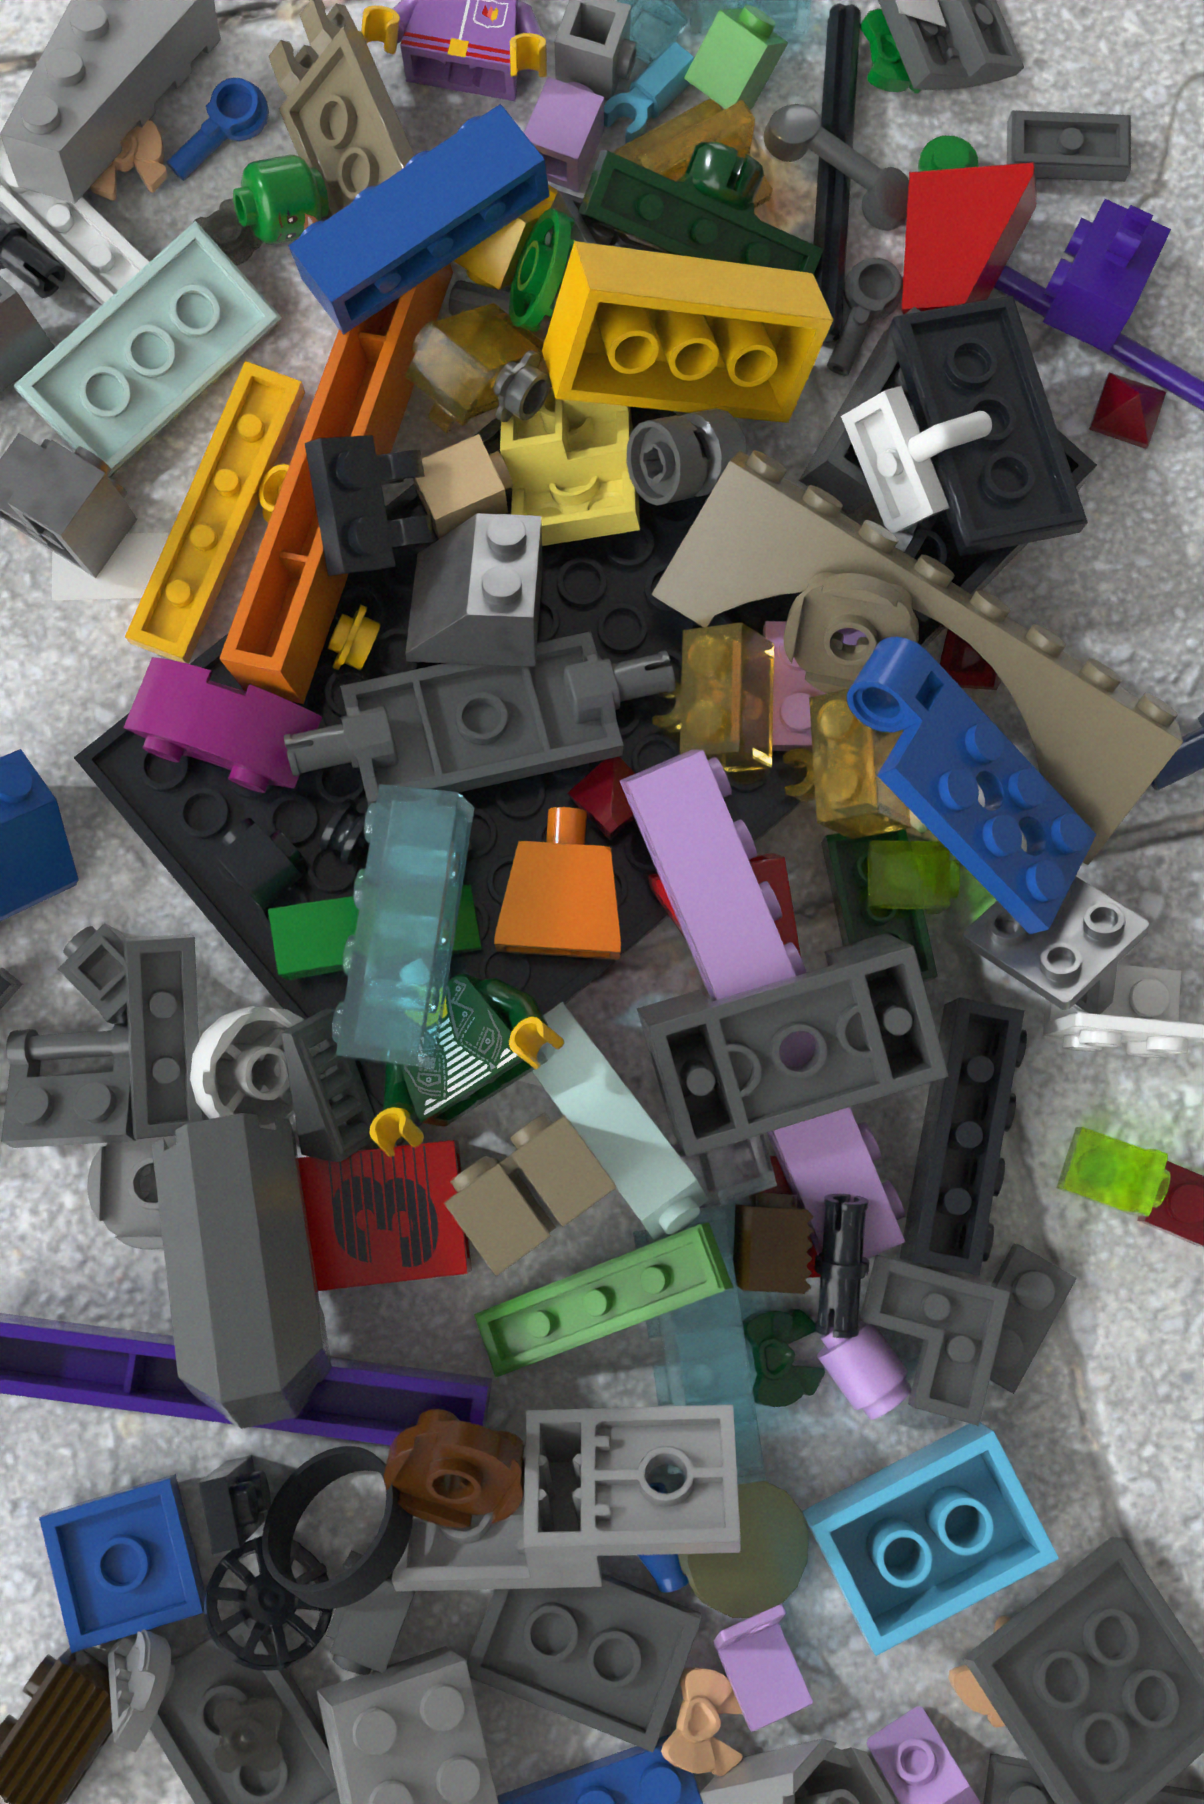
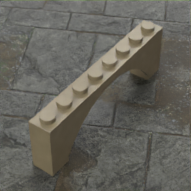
[651,450,1183,865]

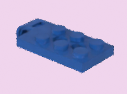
[847,637,1097,934]

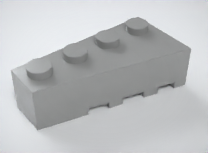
[0,0,221,204]

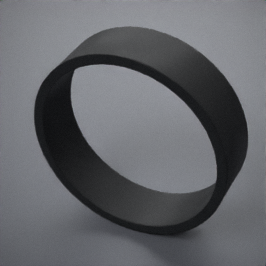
[262,1446,413,1609]

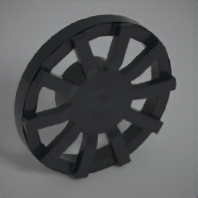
[204,1536,333,1671]

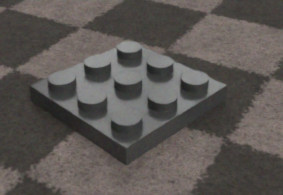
[962,1537,1204,1804]

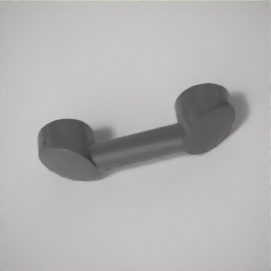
[764,104,909,230]

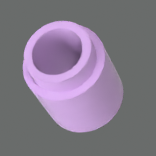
[817,1321,912,1420]

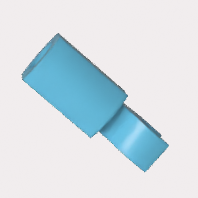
[604,41,694,147]

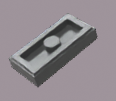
[1007,110,1131,182]

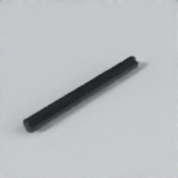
[813,3,861,343]

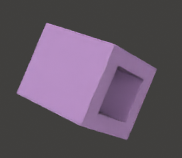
[524,77,604,192]

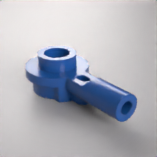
[166,78,269,181]

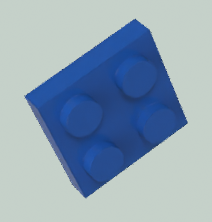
[39,1474,205,1653]

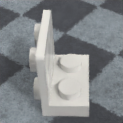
[1043,964,1204,1058]

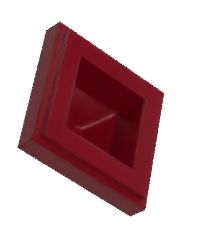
[1089,372,1166,449]

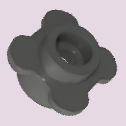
[493,350,551,422]

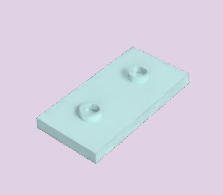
[14,221,282,478]

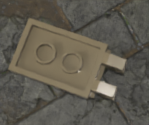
[268,0,415,220]

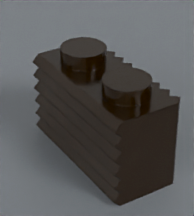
[732,1192,814,1294]
[0,1648,113,1804]

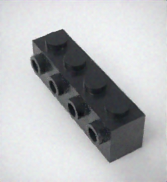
[899,997,1027,1275]

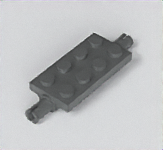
[284,631,675,813]

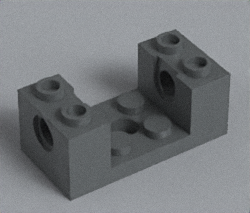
[637,933,949,1157]

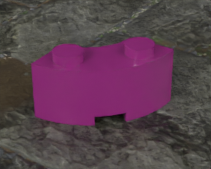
[123,657,322,793]

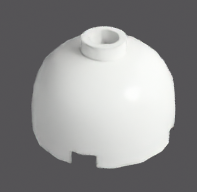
[190,1006,325,1132]

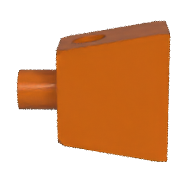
[494,807,621,960]

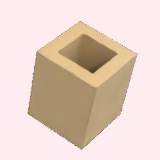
[413,434,513,539]

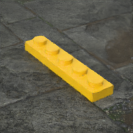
[125,361,305,664]

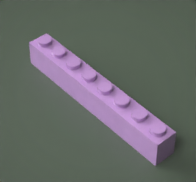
[620,749,905,1259]

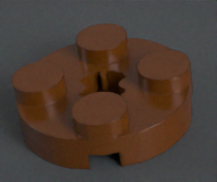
[384,1409,525,1528]

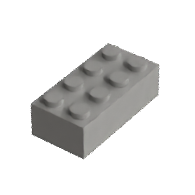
[316,1646,498,1804]

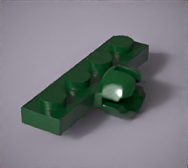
[578,142,824,275]

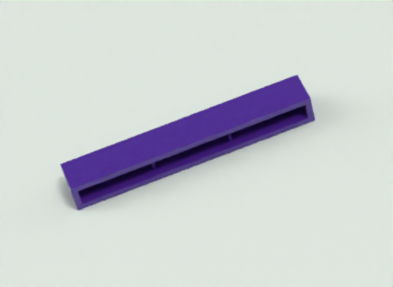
[0,1313,492,1445]

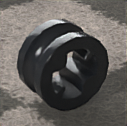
[320,799,378,865]

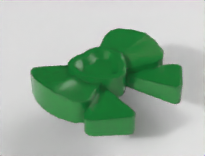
[860,9,922,94]

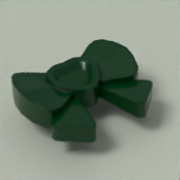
[740,1309,825,1407]

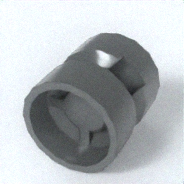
[626,408,748,506]

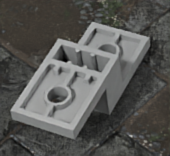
[392,1405,740,1592]

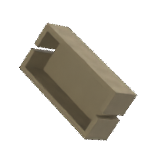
[444,1113,617,1276]

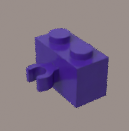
[1043,199,1171,354]

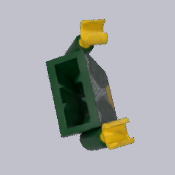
[369,958,564,1157]

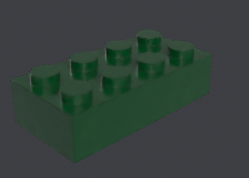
[821,821,938,982]

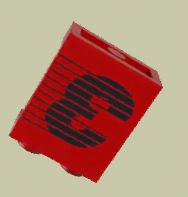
[298,1140,472,1291]

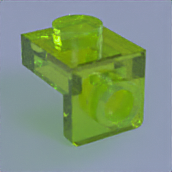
[868,840,960,914]
[1056,1127,1170,1216]

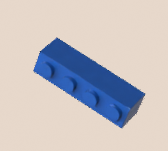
[288,104,550,335]

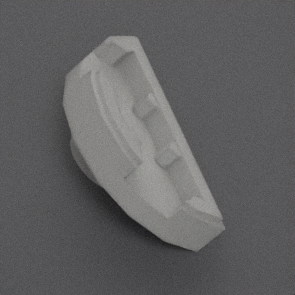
[107,1629,175,1752]

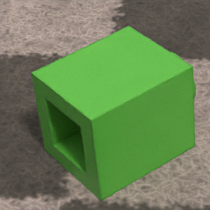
[684,4,788,113]

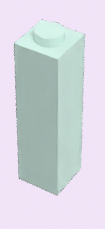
[532,1002,708,1240]

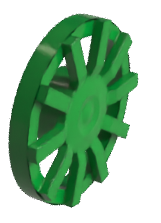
[509,208,576,332]

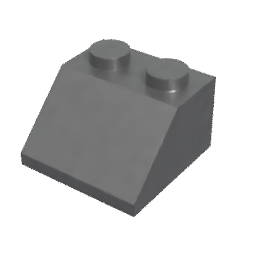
[405,513,543,666]

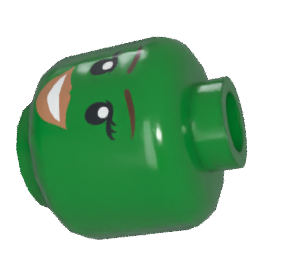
[233,155,329,245]

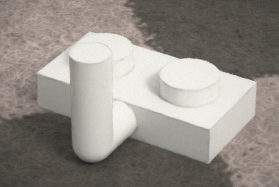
[841,386,992,534]

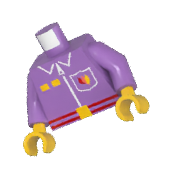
[361,0,547,101]

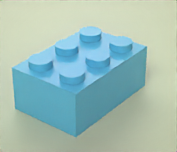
[802,1422,1059,1656]

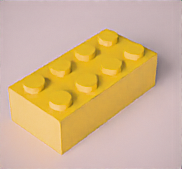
[542,241,833,423]

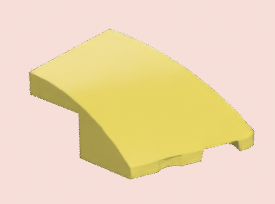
[500,387,640,546]

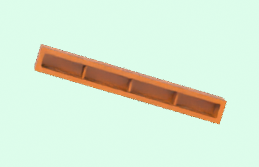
[219,263,453,704]

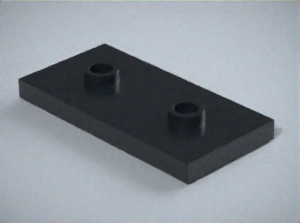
[889,295,1088,556]

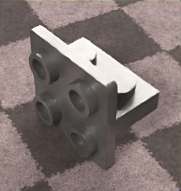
[963,876,1149,1014]

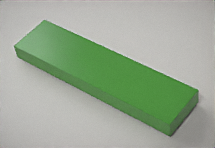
[474,1222,733,1378]

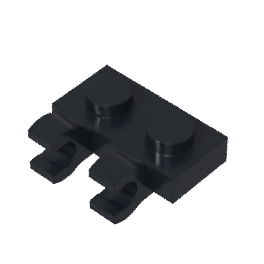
[305,435,436,576]

